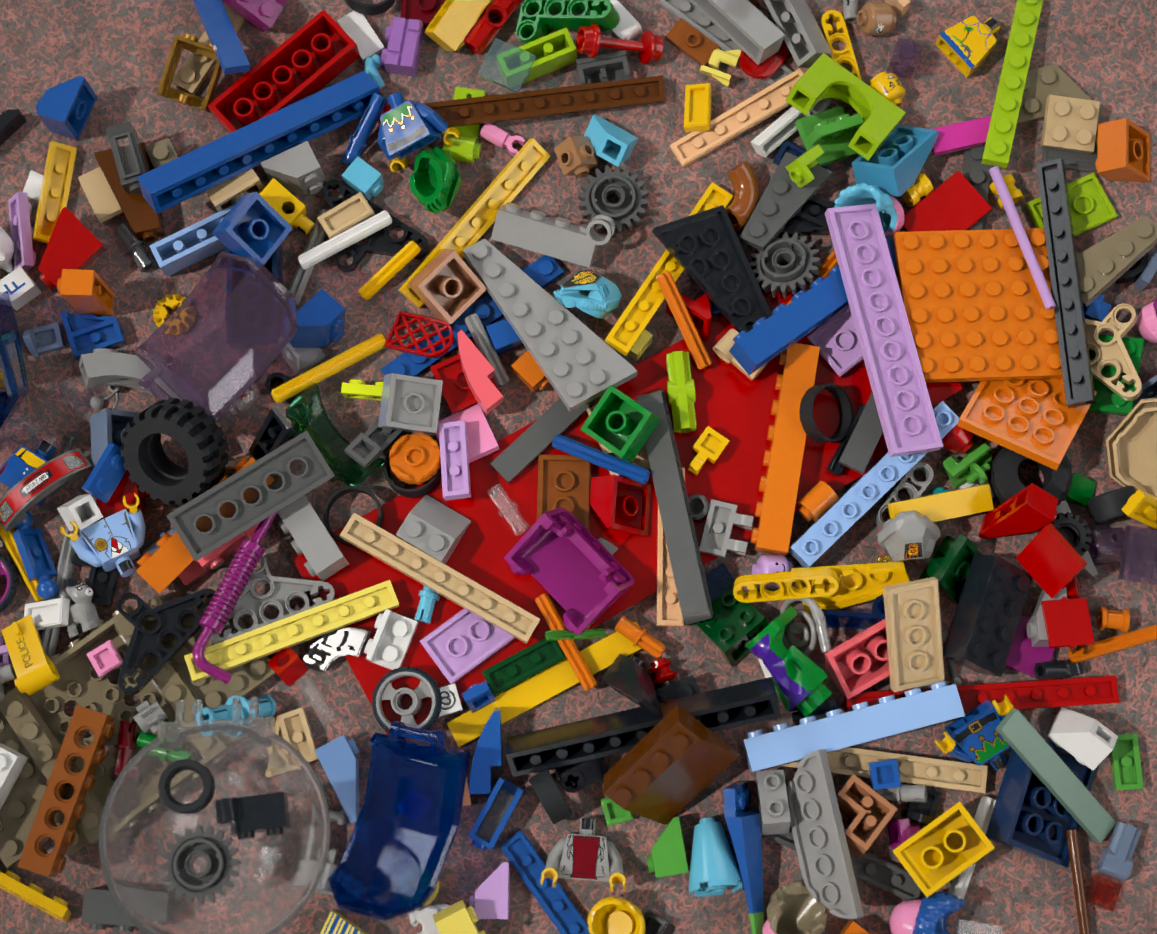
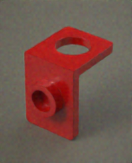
[267,647,308,686]

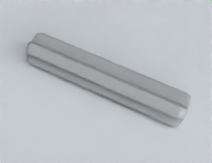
[465,313,509,387]

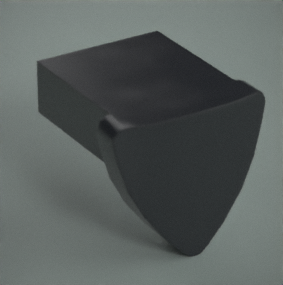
[902,784,941,825]

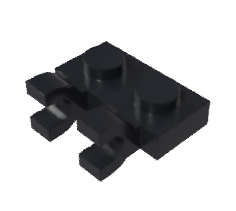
[66,553,119,607]

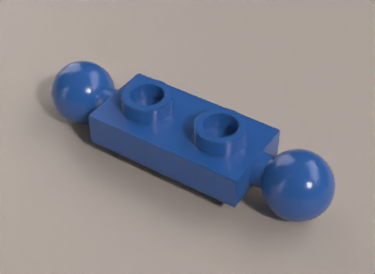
[12,511,59,600]

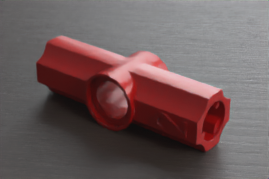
[464,0,522,56]

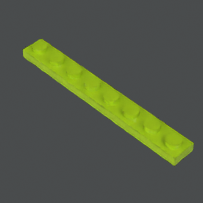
[981,0,1043,169]

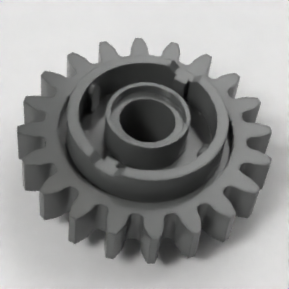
[578,165,649,235]
[749,232,822,299]
[159,824,241,906]

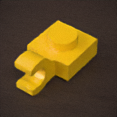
[688,426,730,476]

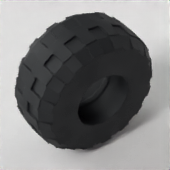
[989,447,1073,506]

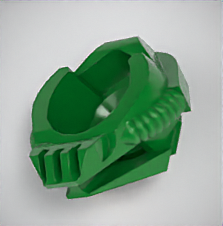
[410,147,462,215]

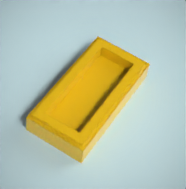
[684,83,712,132]

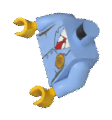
[60,493,146,577]

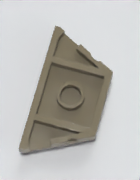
[1016,64,1091,126]

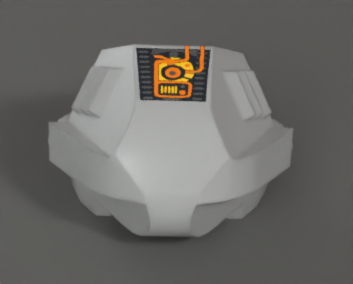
[878,510,941,562]

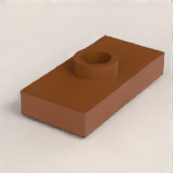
[665,18,720,66]

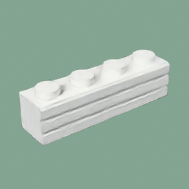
[751,106,810,157]

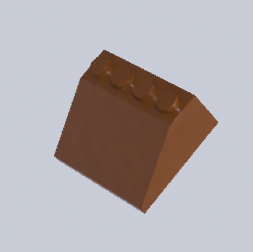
[603,705,739,825]

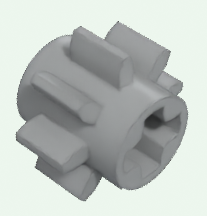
[133,700,168,734]

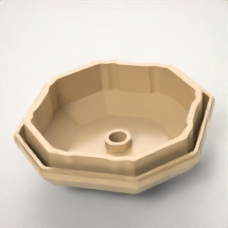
[1106,398,1157,497]

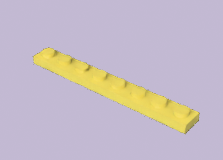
[184,580,399,683]

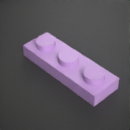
[8,192,36,272]
[439,420,471,501]

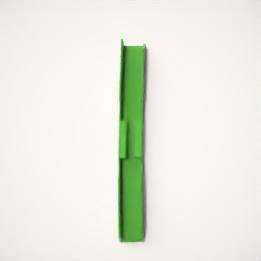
[545,628,609,641]

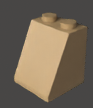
[205,169,264,212]

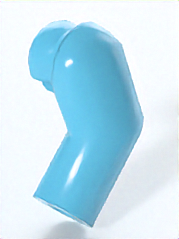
[365,54,385,88]

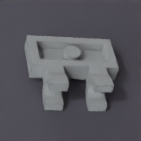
[699,499,754,558]

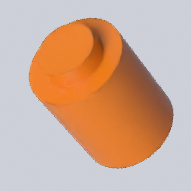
[798,481,839,522]

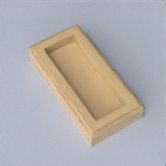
[317,192,375,239]

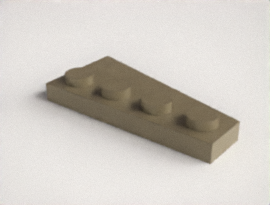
[1077,215,1157,307]

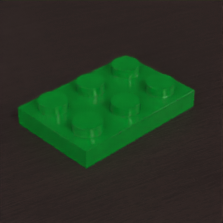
[1088,335,1145,416]

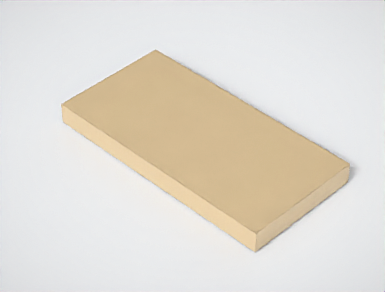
[883,577,945,692]

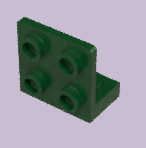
[695,586,769,667]

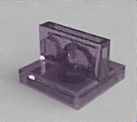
[1118,526,1157,585]

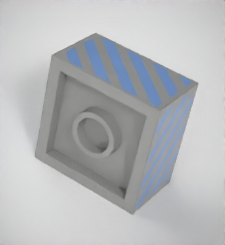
[378,373,443,434]

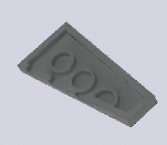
[740,152,832,251]

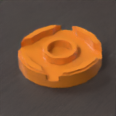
[389,433,441,484]

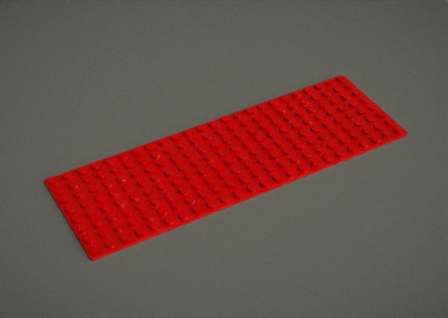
[292,262,888,740]

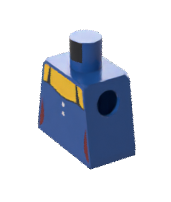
[0,440,57,507]

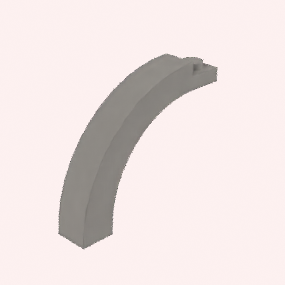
[79,352,211,416]

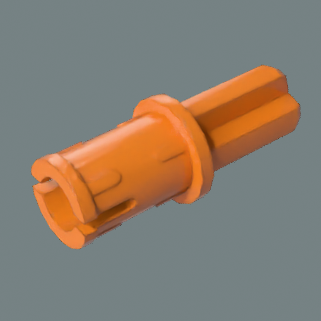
[614,616,666,659]

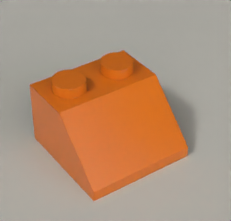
[1095,118,1151,183]

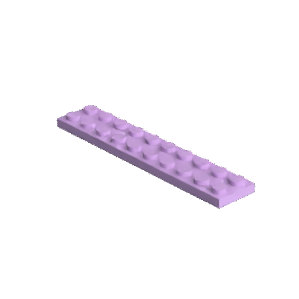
[825,204,943,457]

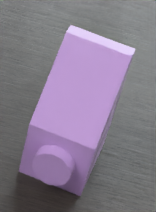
[470,862,510,919]

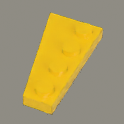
[791,561,910,616]

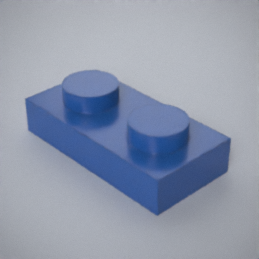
[82,443,127,503]

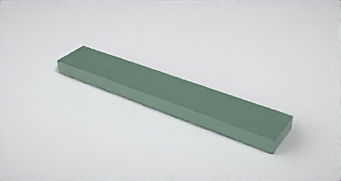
[996,709,1116,843]

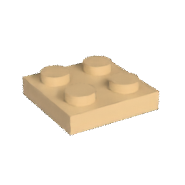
[1041,95,1100,154]

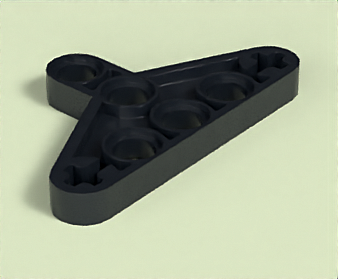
[322,180,429,272]
[117,589,216,695]

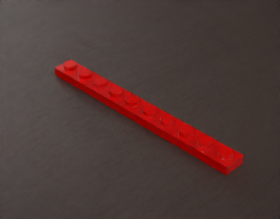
[845,676,1120,713]

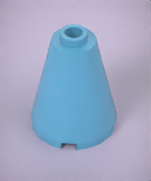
[688,818,744,897]

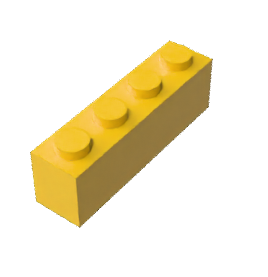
[424,0,494,51]

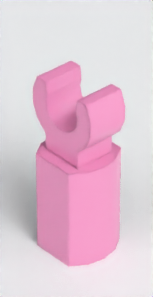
[480,123,525,156]

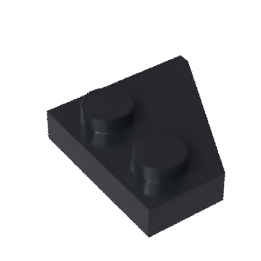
[778,196,835,236]

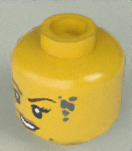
[869,71,906,107]

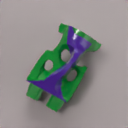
[746,606,832,717]

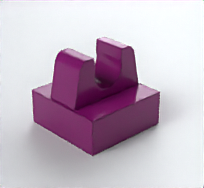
[887,819,921,849]

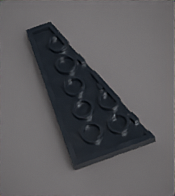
[652,205,772,333]

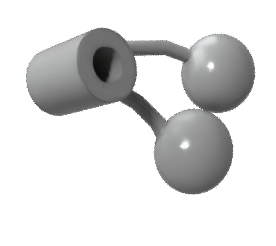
[90,385,121,411]

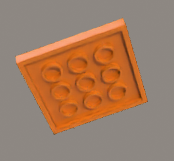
[957,378,1097,471]

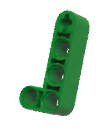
[516,0,620,45]

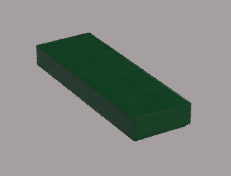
[482,638,566,696]

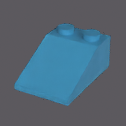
[852,125,939,197]

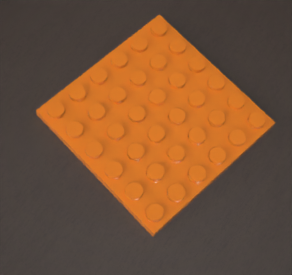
[893,228,1063,383]

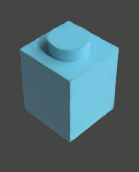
[342,156,384,200]

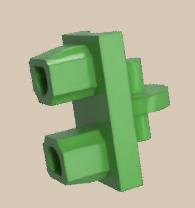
[943,441,992,489]

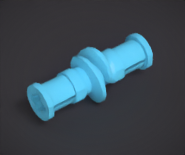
[197,694,276,733]

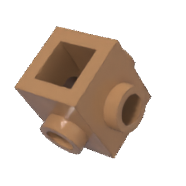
[554,136,598,178]

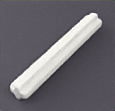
[297,210,392,269]
[948,796,996,900]

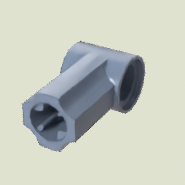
[1097,821,1141,882]

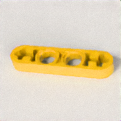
[820,10,862,80]
[733,568,839,603]

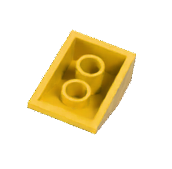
[893,802,995,897]

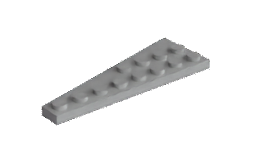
[463,239,637,412]

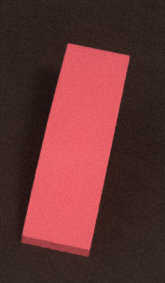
[458,330,503,415]

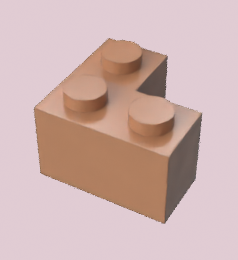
[836,774,897,859]

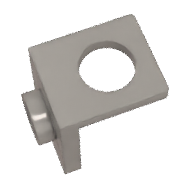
[282,338,326,375]

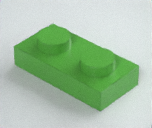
[1109,734,1144,791]

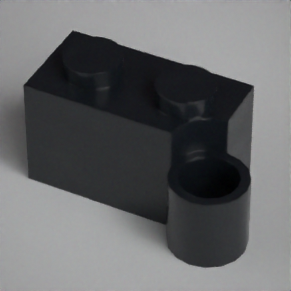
[215,792,291,840]

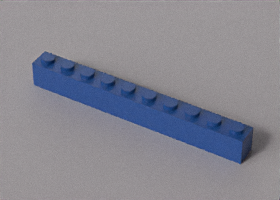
[137,71,381,214]

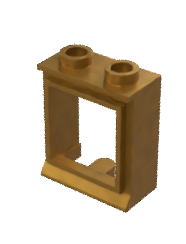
[157,33,222,112]

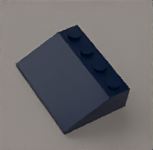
[986,739,1098,867]

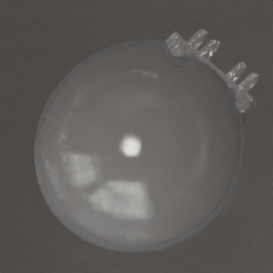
[99,697,331,934]

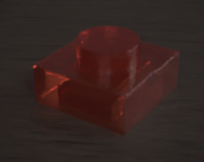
[1086,875,1122,911]

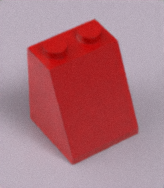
[38,207,105,291]

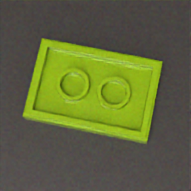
[1024,172,1118,238]

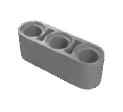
[875,462,934,530]

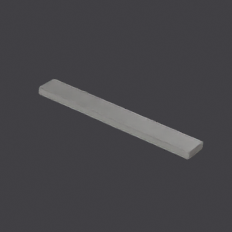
[658,0,833,115]

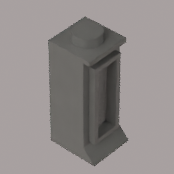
[105,121,148,194]

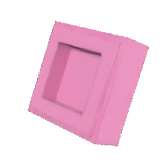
[86,640,123,678]

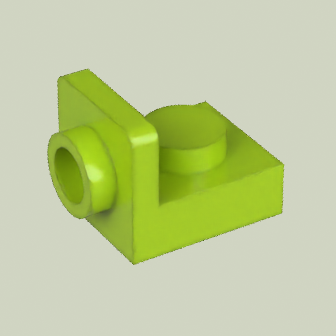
[785,144,824,188]

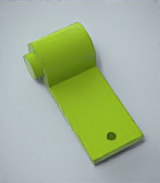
[443,87,486,163]

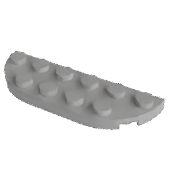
[787,749,864,919]

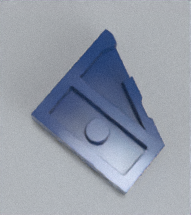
[60,311,126,360]

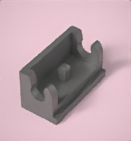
[576,50,630,85]

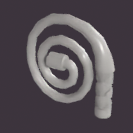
[779,598,832,656]

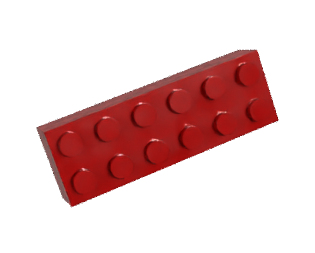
[208,9,360,134]

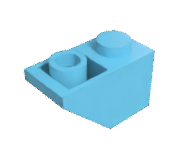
[584,114,638,167]

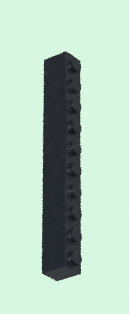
[505,677,781,777]

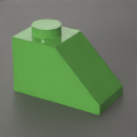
[646,817,689,878]

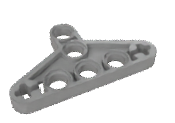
[210,555,335,644]

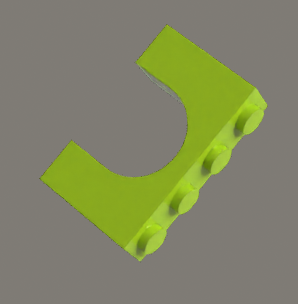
[785,53,906,161]

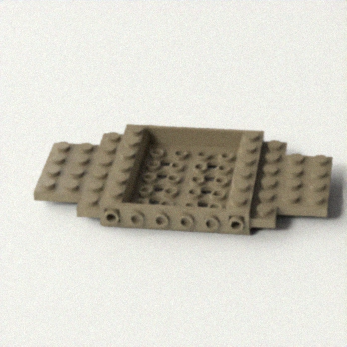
[0,585,276,868]

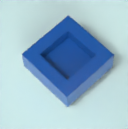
[461,681,496,713]
[868,759,901,790]

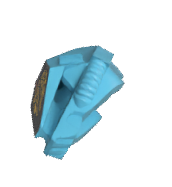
[553,269,622,319]

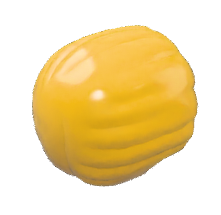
[587,896,645,934]

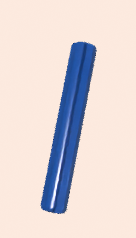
[552,434,650,484]

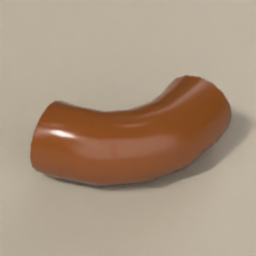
[725,160,760,230]

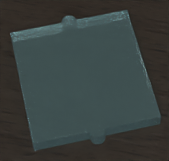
[477,38,536,93]

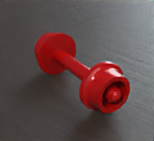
[576,23,663,65]

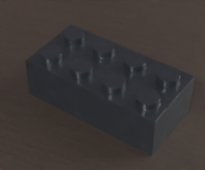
[943,554,1033,677]

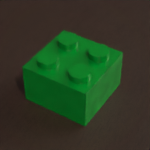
[581,385,661,463]

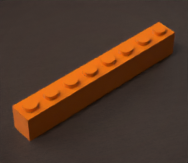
[750,343,820,556]

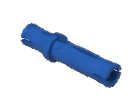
[340,92,388,166]

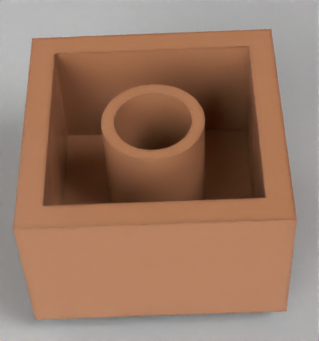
[408,249,487,325]

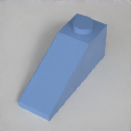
[314,735,360,824]

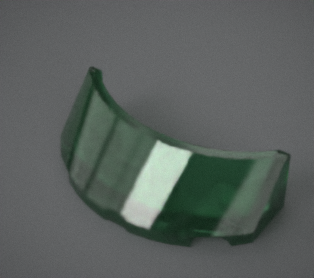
[286,384,385,486]

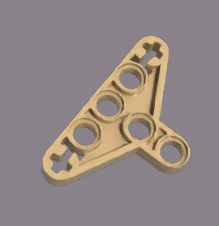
[1085,304,1142,401]

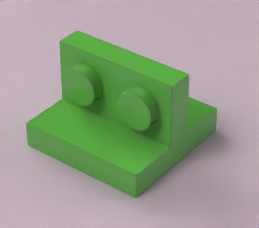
[795,106,864,167]

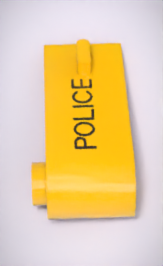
[1,614,60,696]

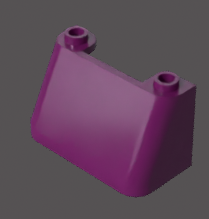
[504,508,635,636]

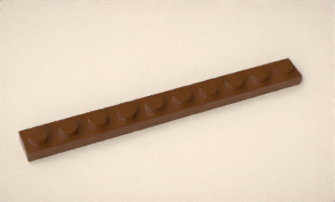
[424,75,666,128]

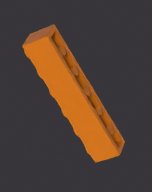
[136,456,275,594]

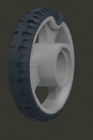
[372,667,442,738]

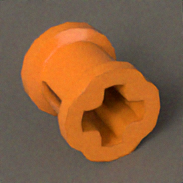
[1097,606,1130,632]

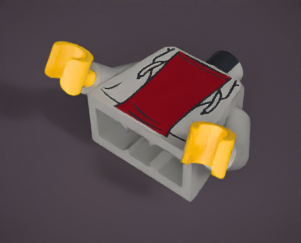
[540,818,626,892]

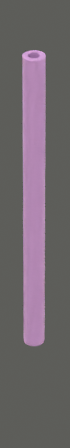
[989,166,1056,310]

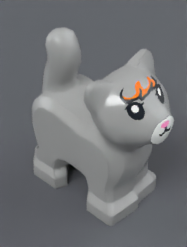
[58,582,103,638]

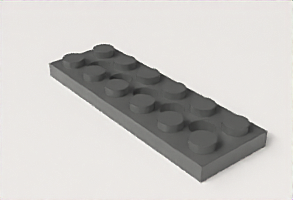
[166,430,335,561]

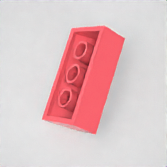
[825,619,890,699]

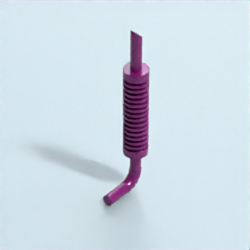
[192,511,278,684]

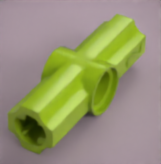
[666,351,697,433]

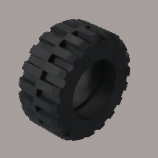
[120,398,229,505]

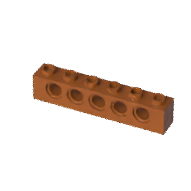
[17,705,115,877]

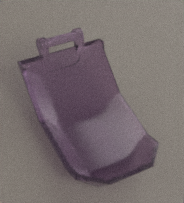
[135,251,299,422]

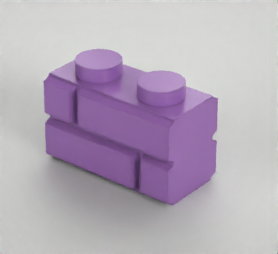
[381,17,424,77]

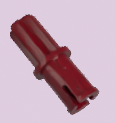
[113,720,137,776]

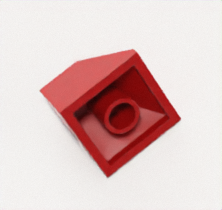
[590,475,651,537]

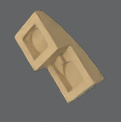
[78,167,123,223]

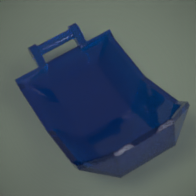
[328,721,469,921]

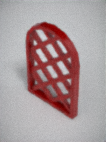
[384,311,454,358]

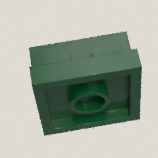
[919,534,982,605]

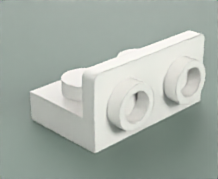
[364,609,418,670]

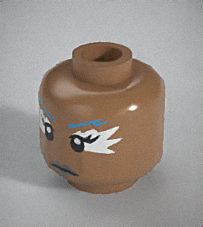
[857,1,896,36]

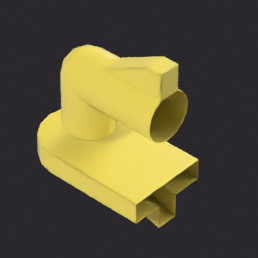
[699,49,741,88]

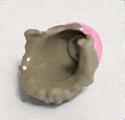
[762,881,828,934]

